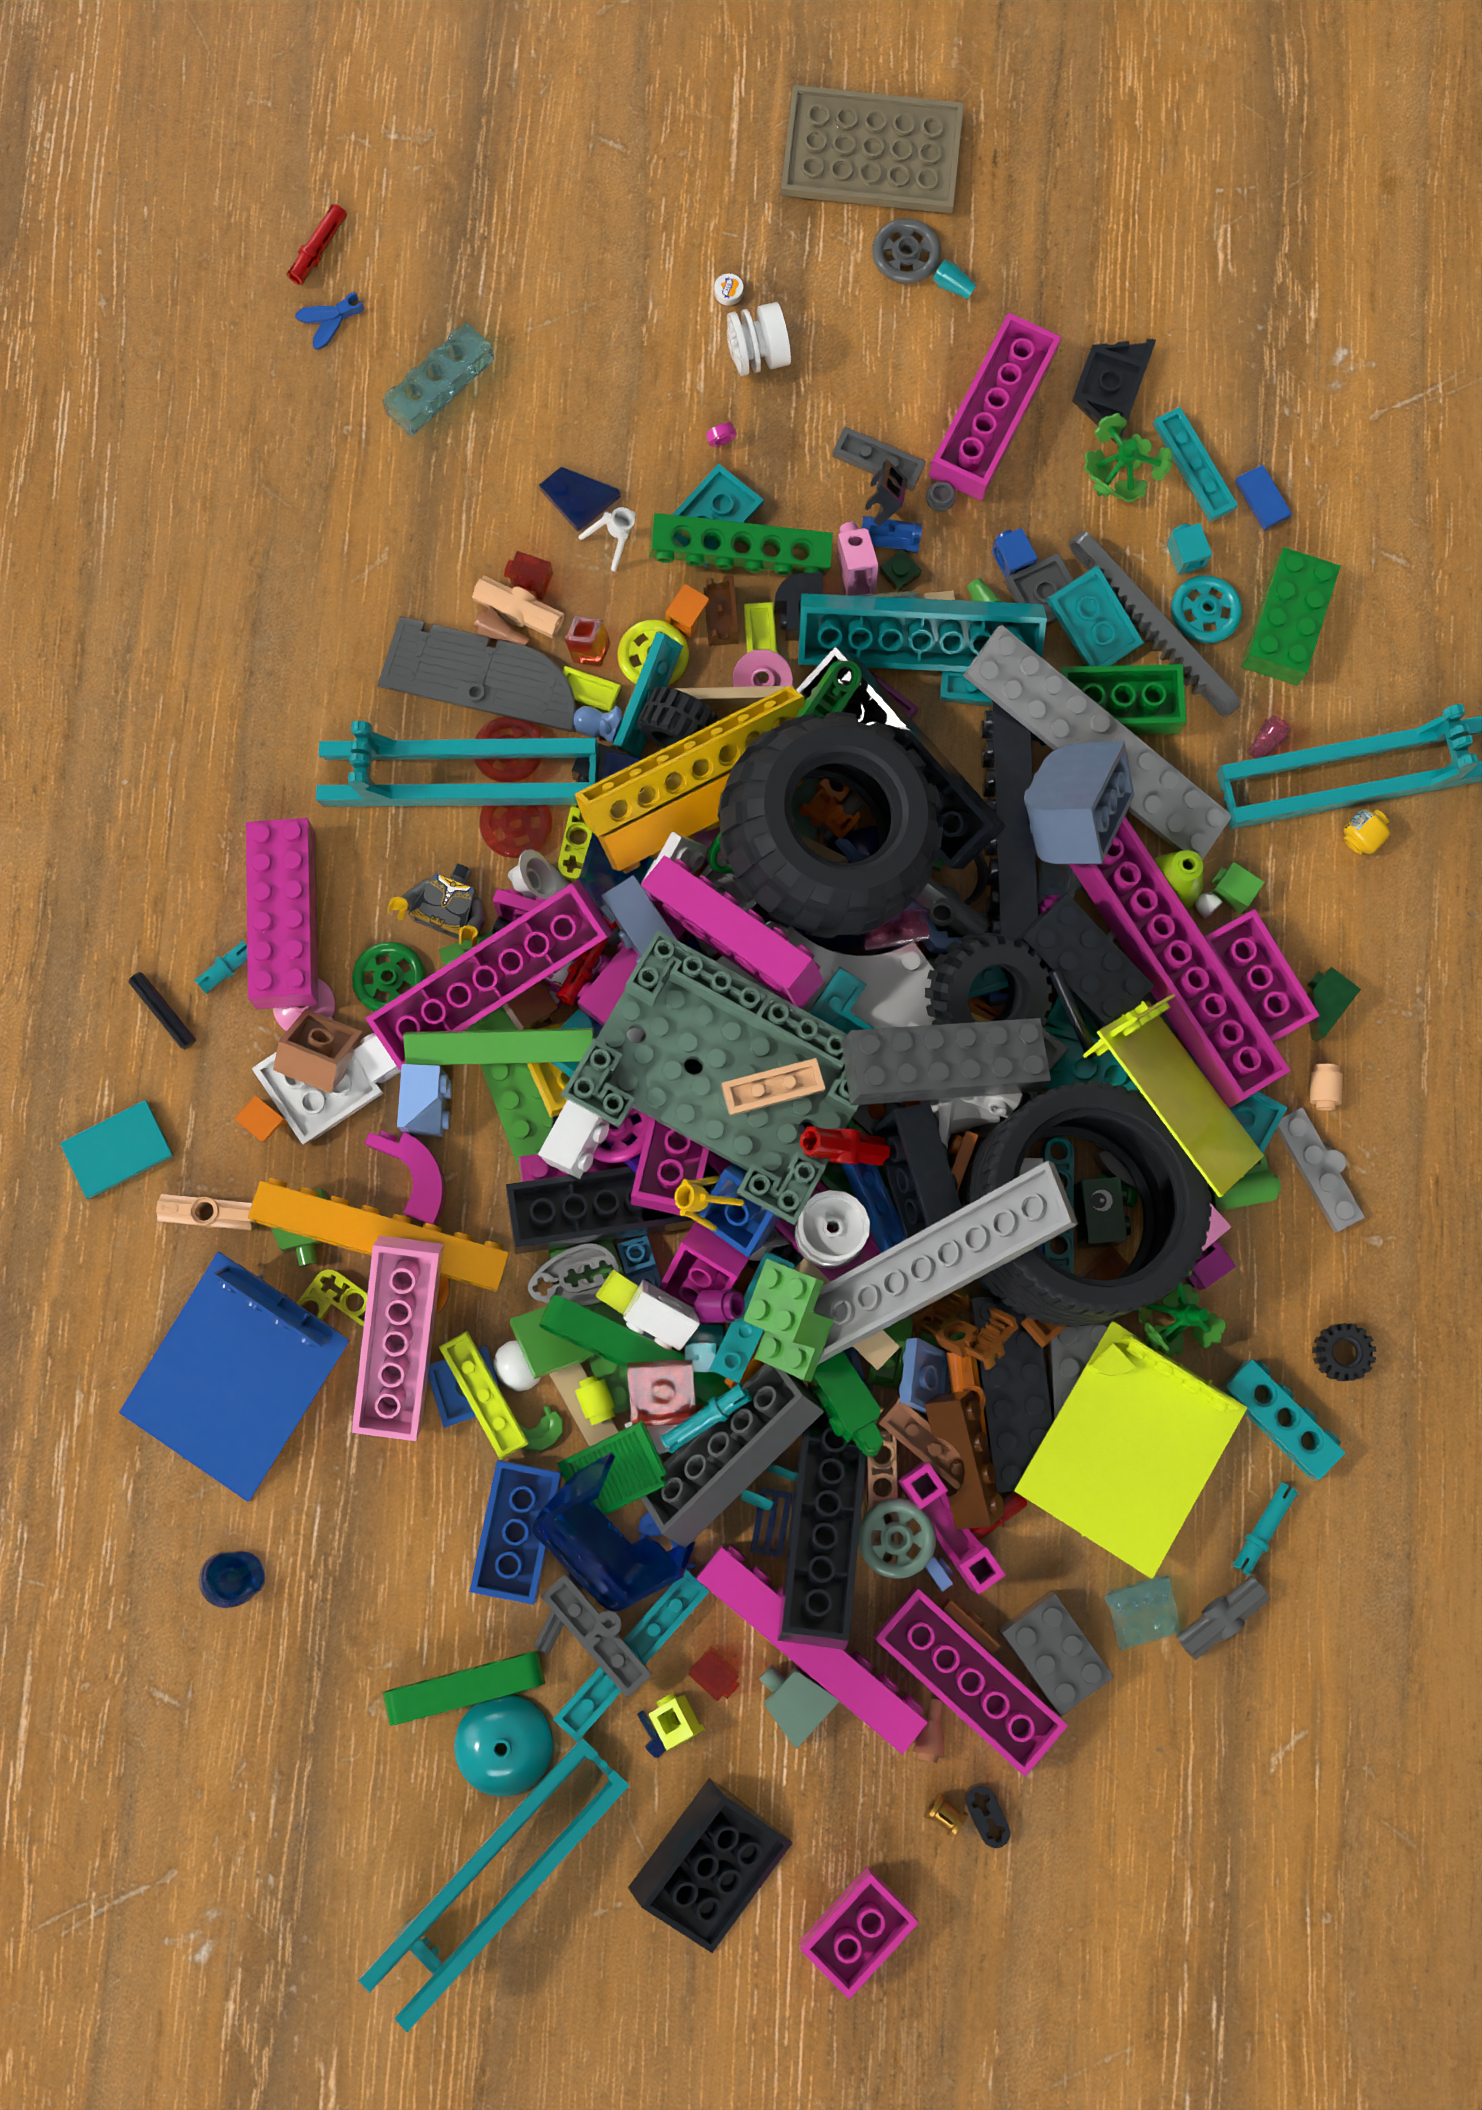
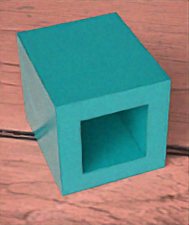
[1166,523,1212,575]

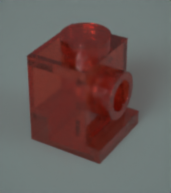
[504,551,553,600]

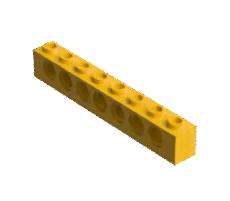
[574,686,805,837]

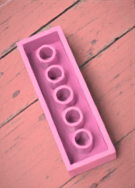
[352,1235,444,1441]

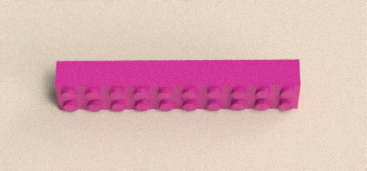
[1069,816,1291,1108]

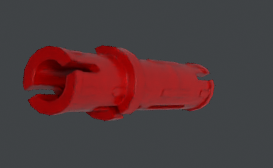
[286,204,347,285]
[556,915,617,1005]

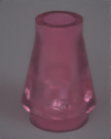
[1248,715,1291,759]

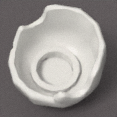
[493,1340,541,1392]

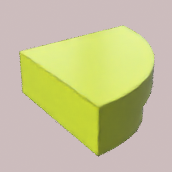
[1088,1343,1136,1376]

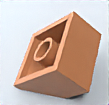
[273,1009,363,1093]

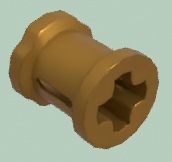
[924,1792,968,1838]

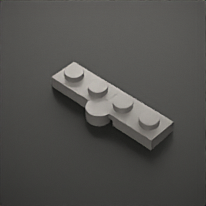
[1276,1107,1365,1233]

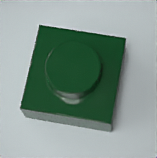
[879,549,922,592]

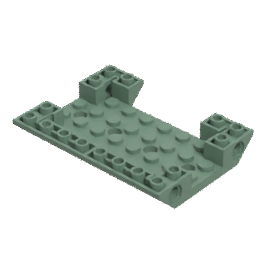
[561,930,859,1225]

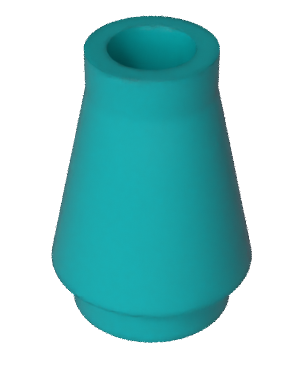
[932,259,977,300]

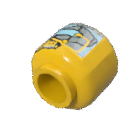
[1343,809,1390,855]

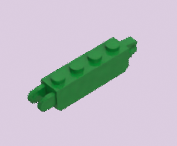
[801,1351,884,1458]

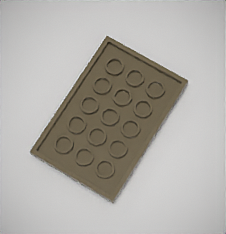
[781,85,964,213]

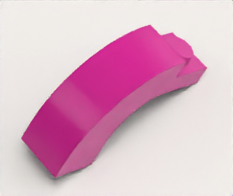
[364,1130,446,1226]

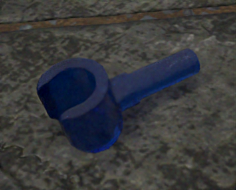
[637,1710,666,1758]

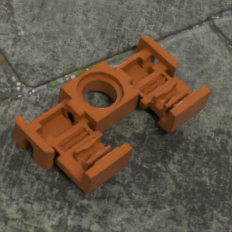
[912,1289,1018,1370]

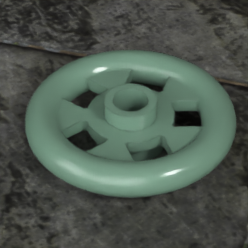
[858,1498,936,1579]

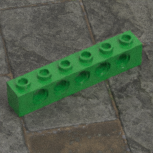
[649,513,833,576]

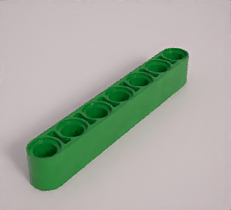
[539,1295,731,1407]

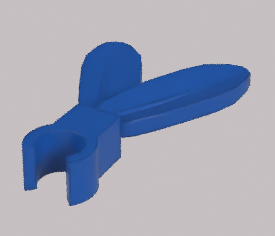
[295,292,364,350]

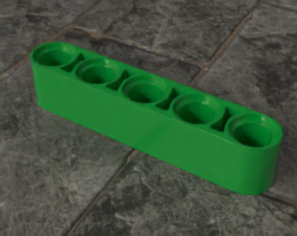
[382,1650,546,1726]

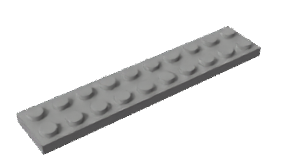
[963,625,1231,860]
[813,1161,1078,1364]

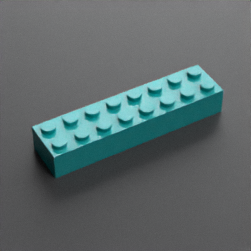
[798,593,1047,672]

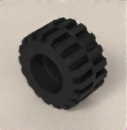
[636,687,720,748]

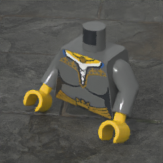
[387,864,485,947]

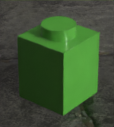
[1212,862,1265,914]

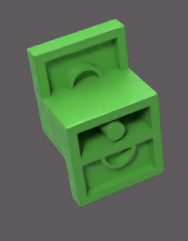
[743,1259,834,1382]

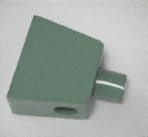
[759,1664,840,1749]

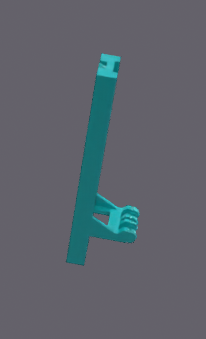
[1216,704,1482,829]
[316,720,600,807]
[358,1738,629,2032]

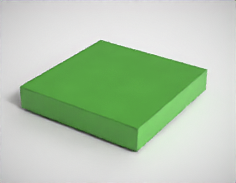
[510,1306,594,1379]

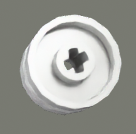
[794,1190,870,1269]

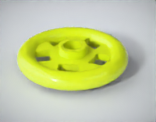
[617,620,689,686]

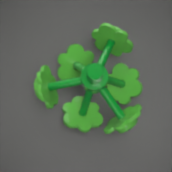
[1084,413,1173,502]
[1135,1270,1227,1357]

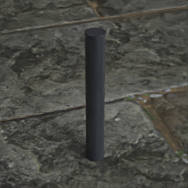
[1049,968,1097,1059]

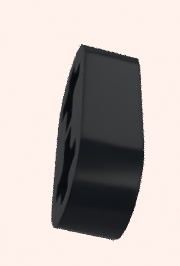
[964,1783,1010,1848]

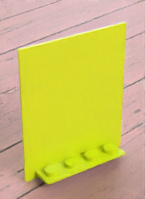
[1083,993,1264,1198]
[1014,1321,1247,1579]

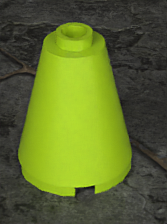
[1154,850,1203,910]

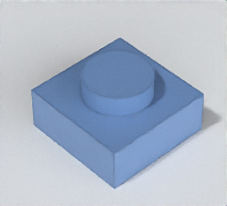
[924,1556,953,1592]

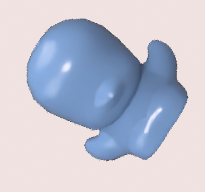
[574,706,623,744]

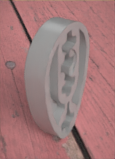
[528,1243,620,1307]

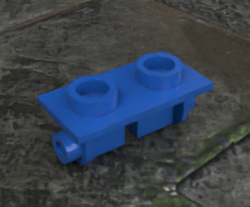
[861,516,922,553]

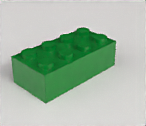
[1240,547,1341,686]
[1059,664,1186,735]

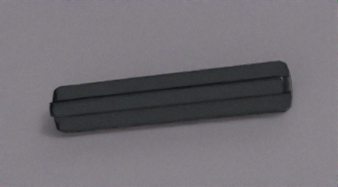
[128,972,196,1050]

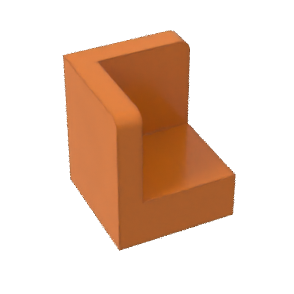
[665,583,709,638]
[235,1095,288,1142]

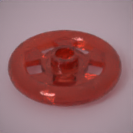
[474,717,543,783]
[479,805,552,858]

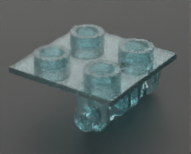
[1103,1575,1181,1651]

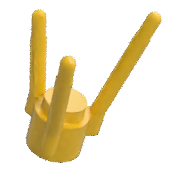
[674,1175,744,1231]

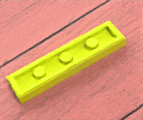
[439,1331,529,1460]

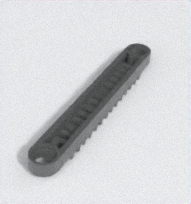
[1069,531,1240,717]

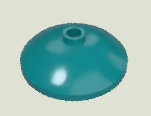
[454,1694,553,1797]

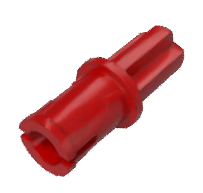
[969,1491,1028,1542]

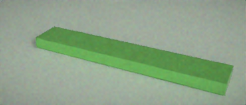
[403,1028,594,1065]

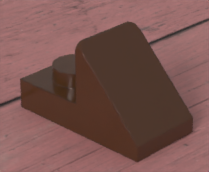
[502,984,558,1030]

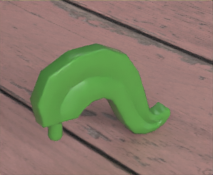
[518,1405,563,1451]

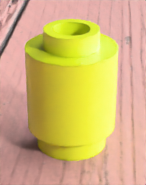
[574,1375,615,1426]

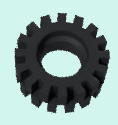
[1312,1323,1376,1381]

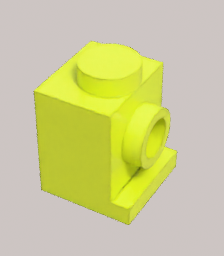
[649,1693,705,1750]

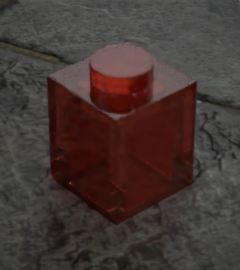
[565,616,611,667]
[688,1646,740,1702]

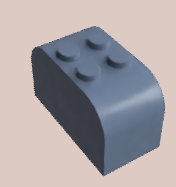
[1024,741,1134,864]

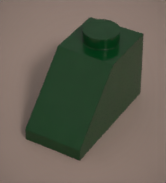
[1307,967,1361,1042]

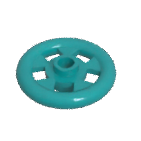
[1171,575,1242,644]

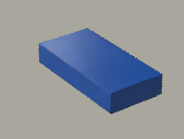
[1235,465,1292,530]

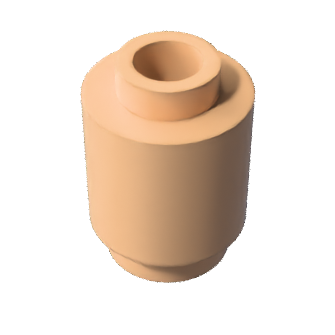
[1310,1064,1343,1111]

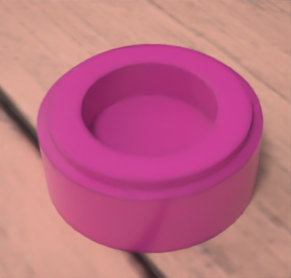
[706,422,737,447]

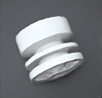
[727,302,791,376]

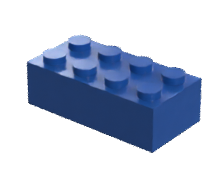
[469,1460,564,1605]

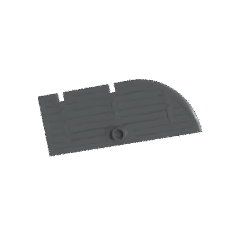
[377,616,576,732]

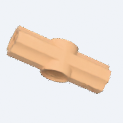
[472,576,564,639]
[156,1194,256,1231]

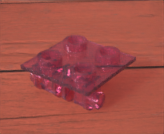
[864,909,930,950]

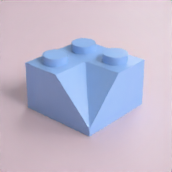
[397,1064,452,1137]

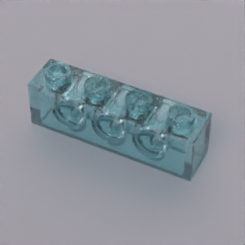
[382,322,495,437]

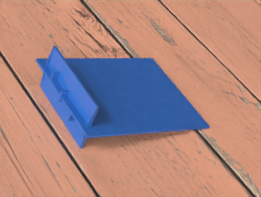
[119,1252,350,1502]

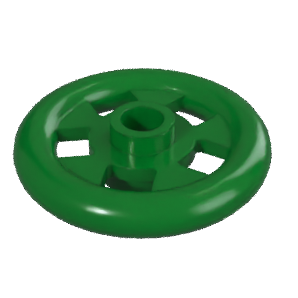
[352,942,426,1012]

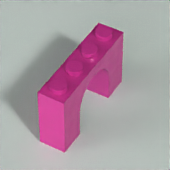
[897,1461,1005,1594]

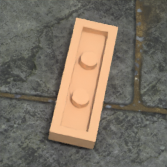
[721,1058,825,1116]

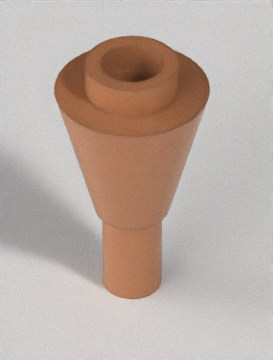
[474,608,529,646]
[912,1699,945,1763]

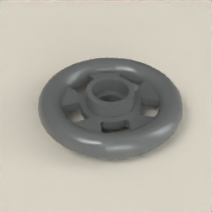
[872,218,941,284]

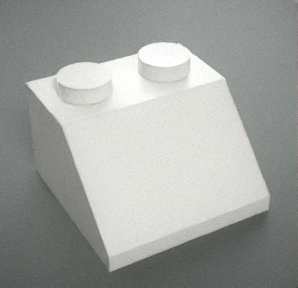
[623,1280,700,1350]

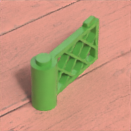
[1208,1152,1281,1211]

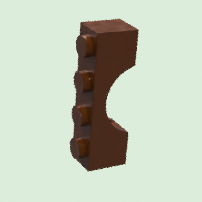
[925,1390,1004,1530]

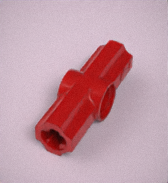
[800,1127,890,1165]

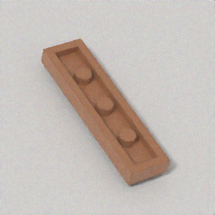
[877,1395,965,1490]

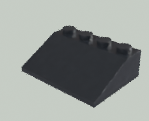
[628,1778,793,1953]

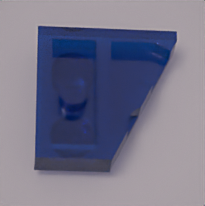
[539,467,621,532]

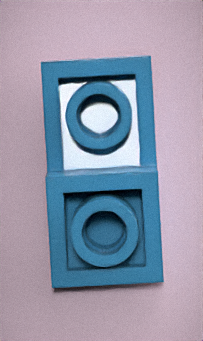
[617,1235,662,1288]

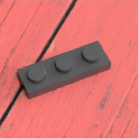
[832,427,926,491]

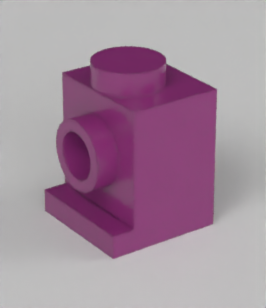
[1185,1241,1236,1291]

